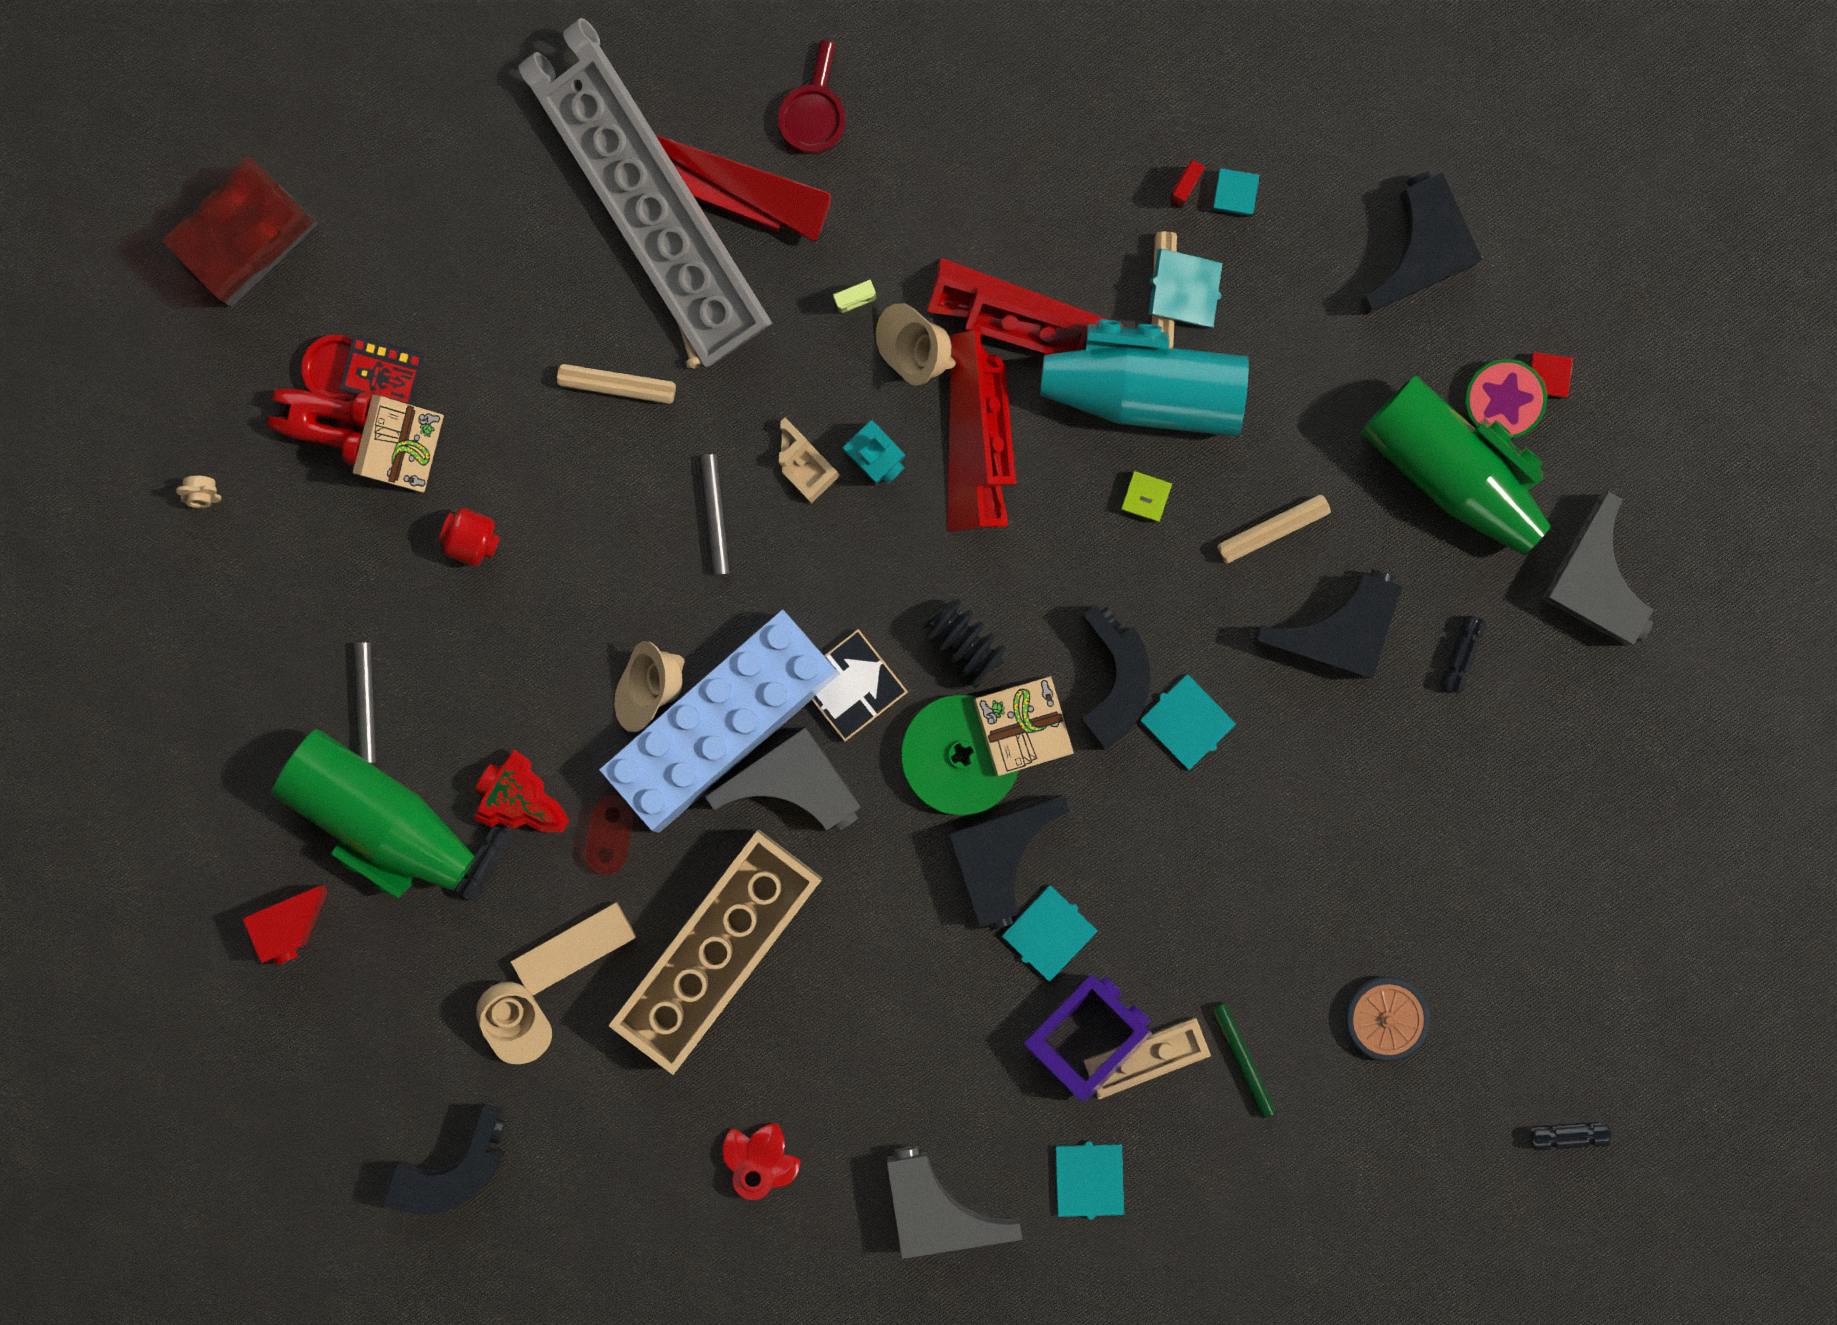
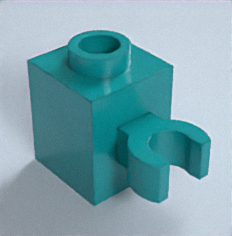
[843,420,905,485]

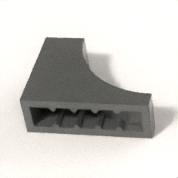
[1542,492,1654,646]
[706,728,861,832]
[887,1146,1022,1259]

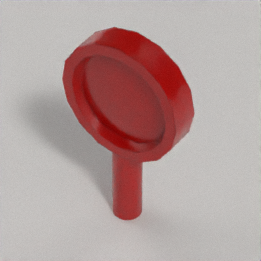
[302,335,358,431]

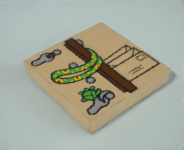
[353,394,444,492]
[973,676,1074,776]

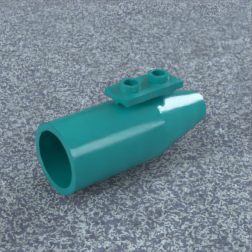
[1040,320,1249,436]

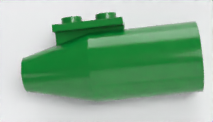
[1360,374,1551,555]
[271,729,475,898]

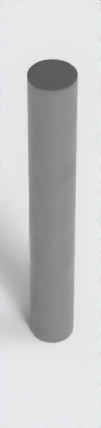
[701,454,729,575]
[354,642,376,763]

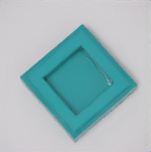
[1212,168,1260,217]

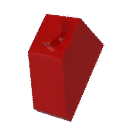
[243,885,328,966]

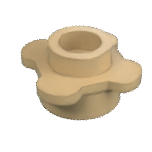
[176,476,221,508]

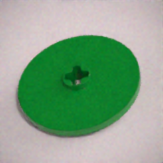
[901,695,1019,815]

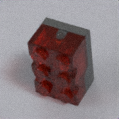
[162,156,318,307]

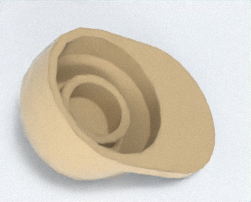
[476,982,552,1064]

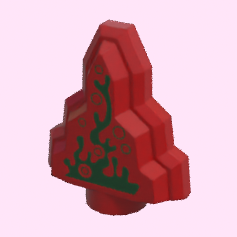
[473,749,570,833]

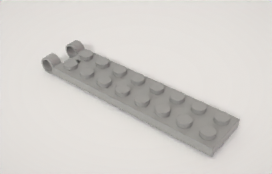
[519,18,773,367]

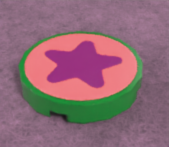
[1466,359,1548,439]

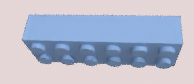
[600,609,839,833]

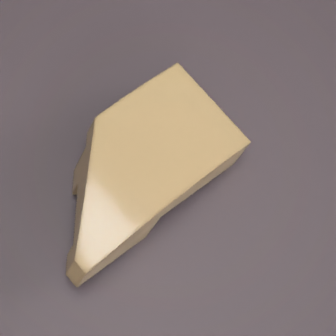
[779,417,840,503]

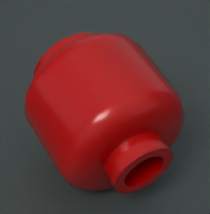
[437,508,500,566]

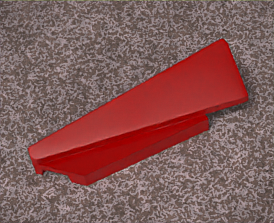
[656,135,831,243]
[927,259,1124,354]
[947,330,1016,531]

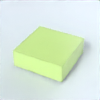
[833,280,876,313]

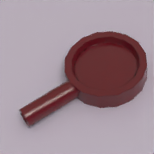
[778,40,846,154]

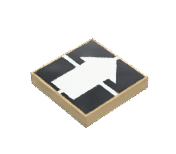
[812,629,908,742]

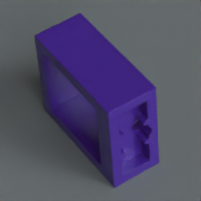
[1024,974,1153,1103]

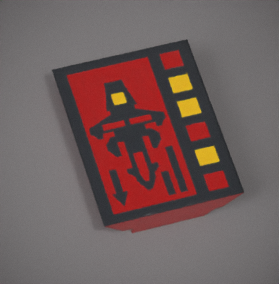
[340,334,425,405]

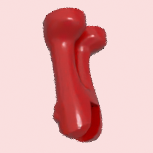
[267,388,379,467]

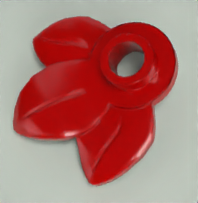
[723,1123,801,1201]

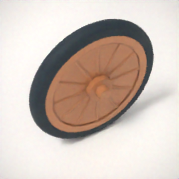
[1345,977,1430,1062]

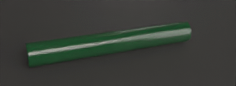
[1212,1002,1277,1118]

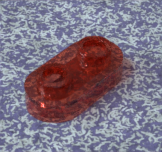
[586,794,634,874]

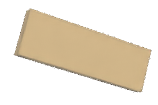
[511,902,637,996]
[1083,1017,1211,1099]

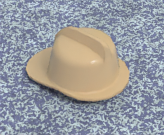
[876,303,956,385]
[614,641,684,732]

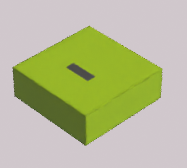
[1121,471,1172,522]

